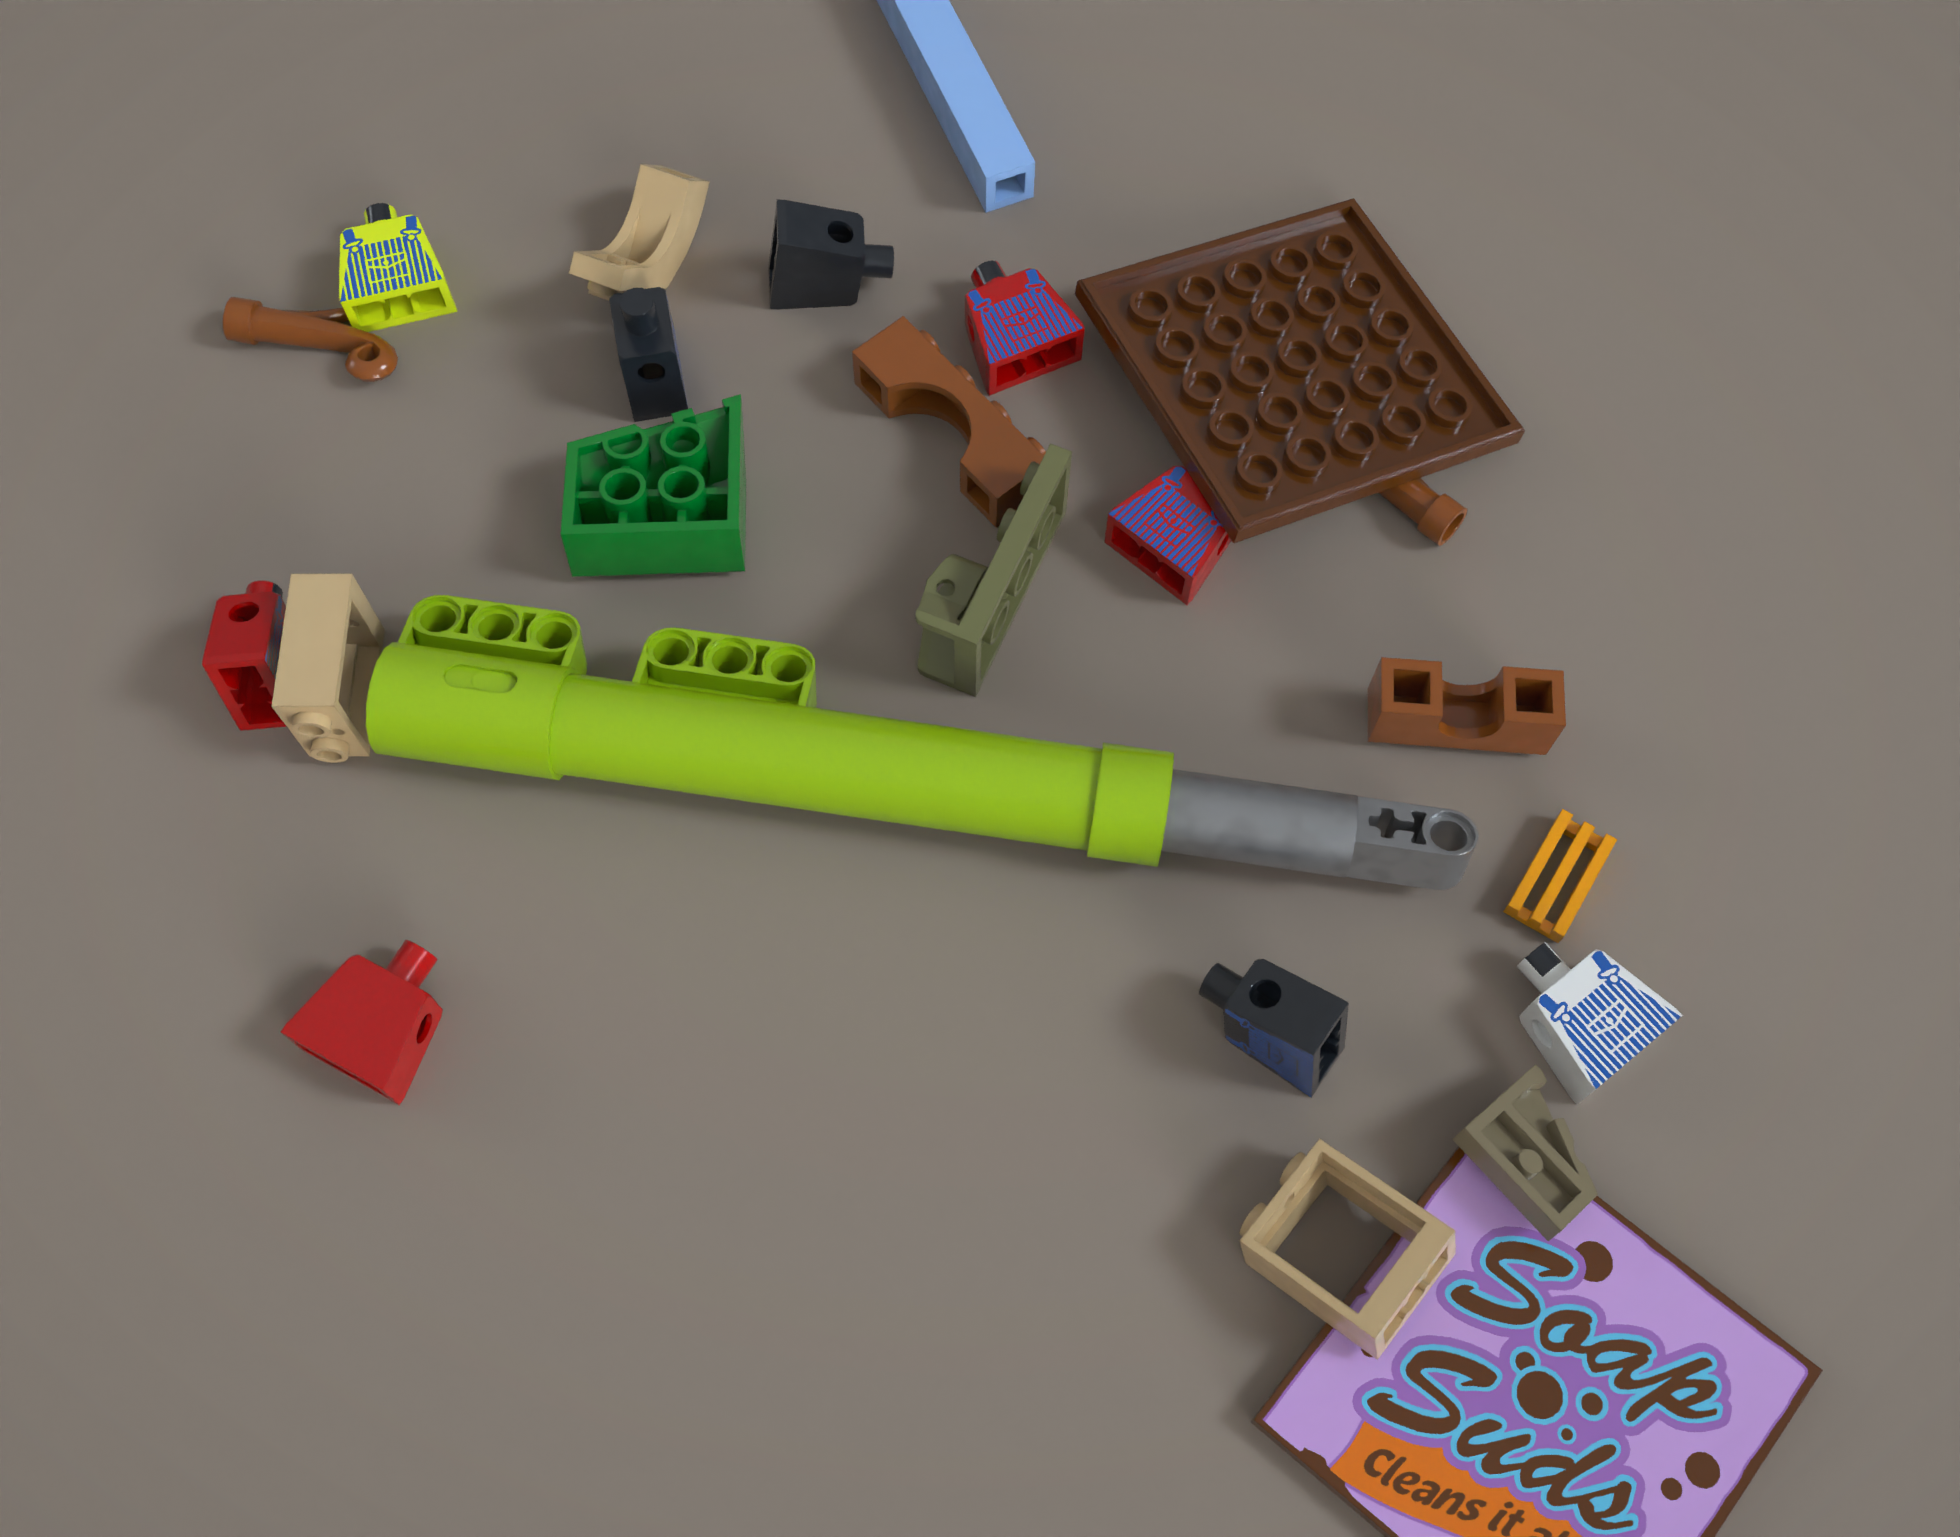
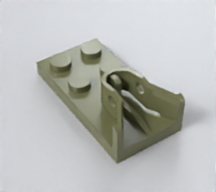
[915,443,1072,697]

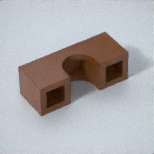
[1368,657,1566,755]

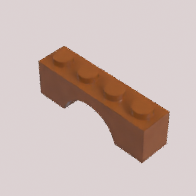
[852,316,1046,528]

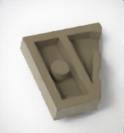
[1452,1064,1598,1241]

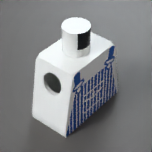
[1517,942,1683,1105]

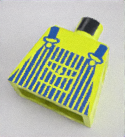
[339,203,457,332]

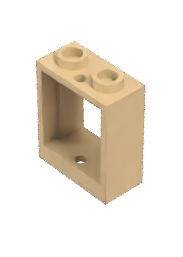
[272,574,385,763]
[1240,1138,1456,1360]

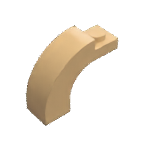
[569,164,710,301]

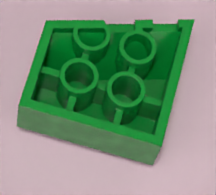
[561,394,746,577]

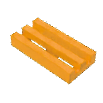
[1503,809,1617,943]

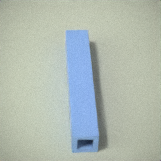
[877,0,1035,213]

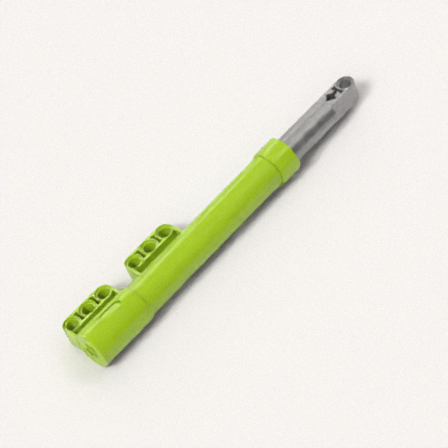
[366,595,1479,890]

